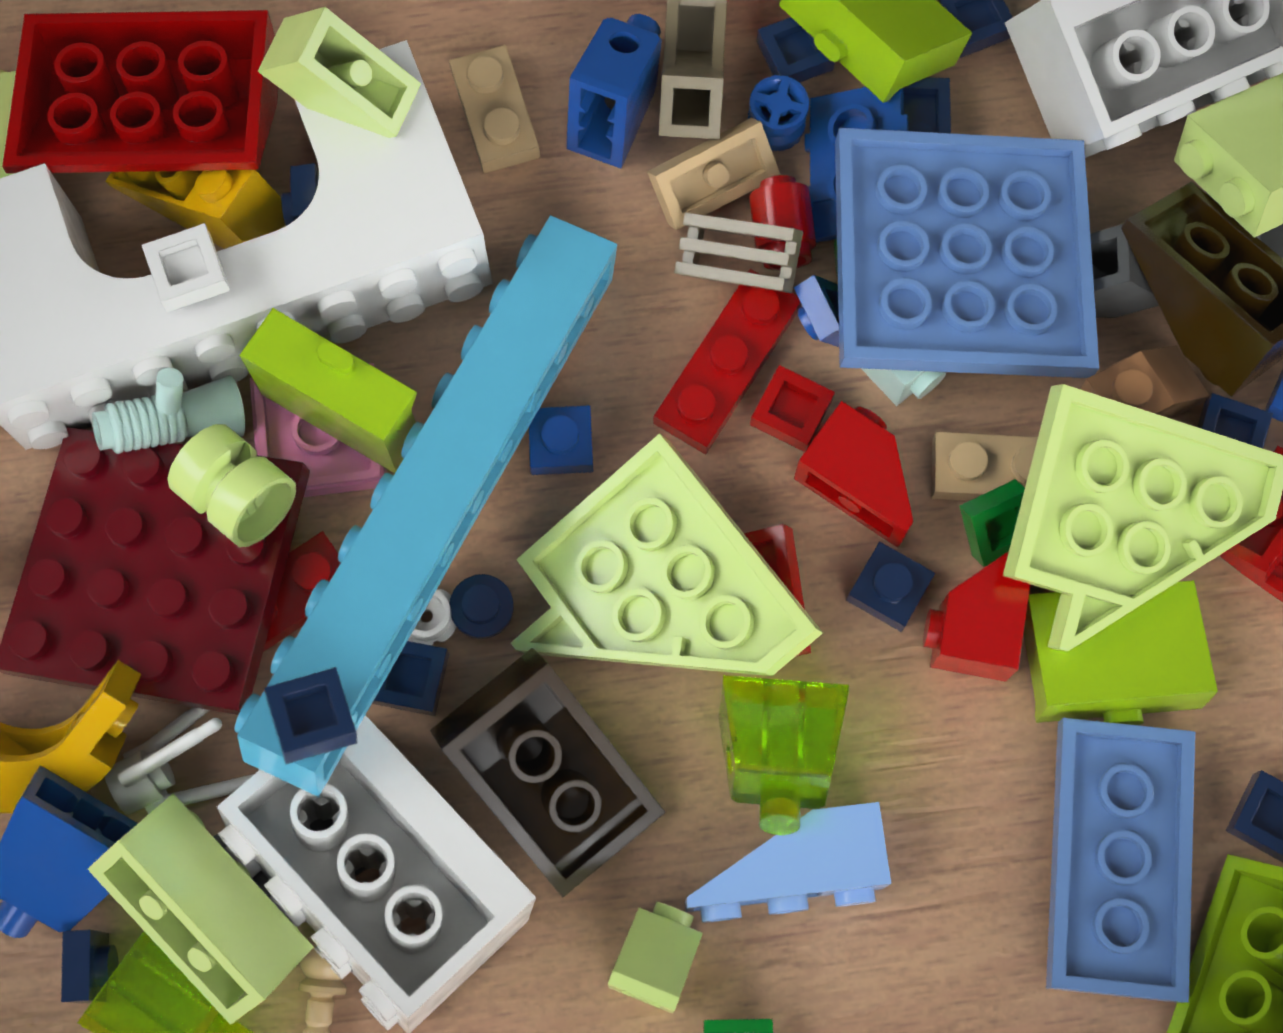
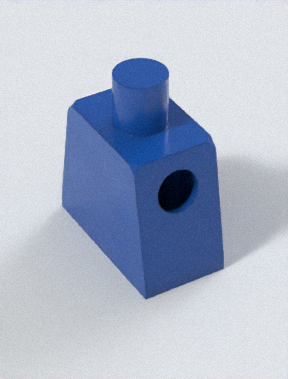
[566,14,662,169]
[0,765,138,938]

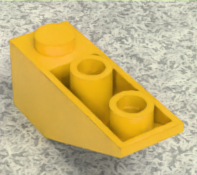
[105,170,286,249]

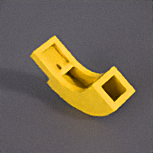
[0,660,141,814]

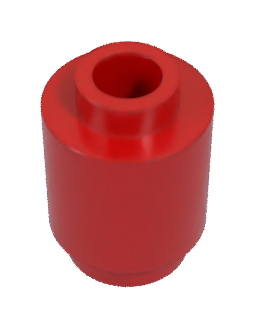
[749,175,816,271]

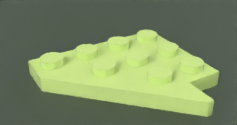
[1003,384,1283,651]
[511,433,823,676]

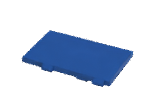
[805,87,909,243]

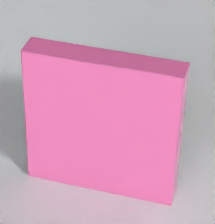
[250,363,386,497]

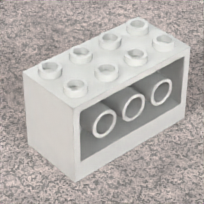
[1005,0,1283,158]
[217,715,536,1033]

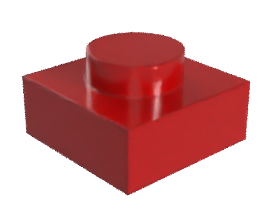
[750,365,835,452]

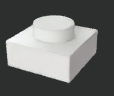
[142,223,230,312]

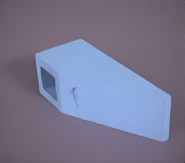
[685,802,891,923]

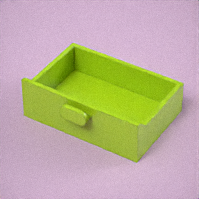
[779,0,972,103]
[239,308,417,473]
[1024,580,1218,725]

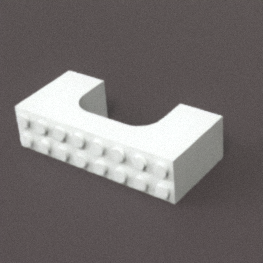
[0,40,493,450]

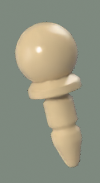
[298,933,349,1033]

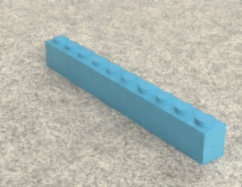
[235,215,618,797]

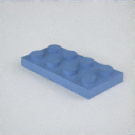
[1046,718,1195,1003]

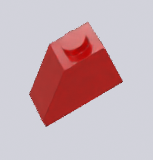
[794,401,914,548]
[923,551,1030,682]

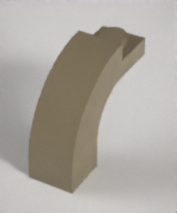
[659,0,727,139]

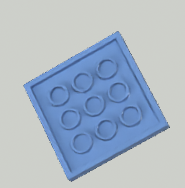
[835,128,1099,378]

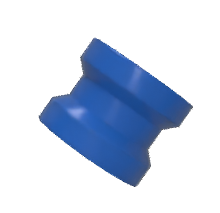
[747,75,809,151]

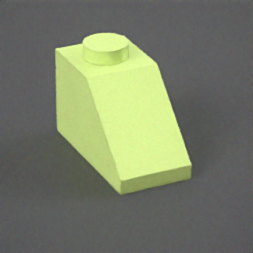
[258,7,421,138]
[608,902,703,1013]

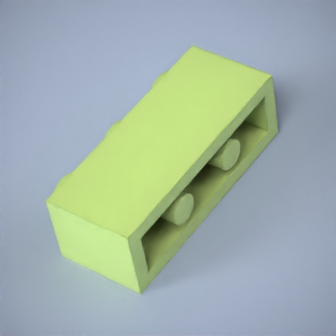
[88,793,314,1025]

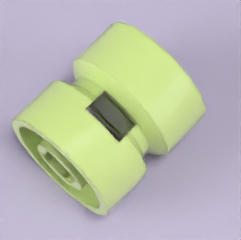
[168,424,296,547]

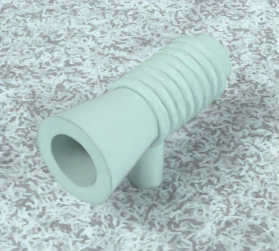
[92,368,245,454]

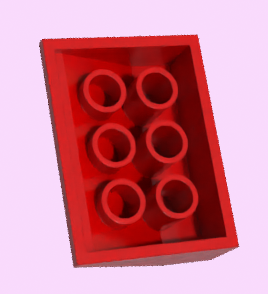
[2,10,279,174]

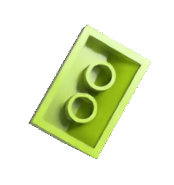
[1167,854,1283,1033]

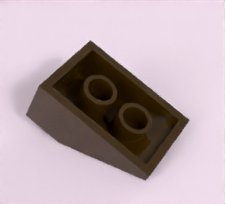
[1121,182,1283,397]
[430,648,666,897]

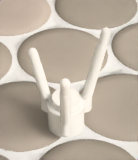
[105,707,254,815]

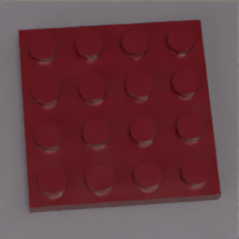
[0,427,310,715]

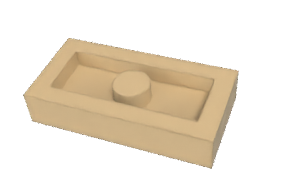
[449,45,540,174]
[647,118,780,230]
[931,432,1038,501]

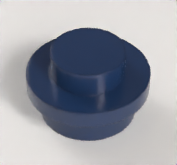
[449,574,514,639]

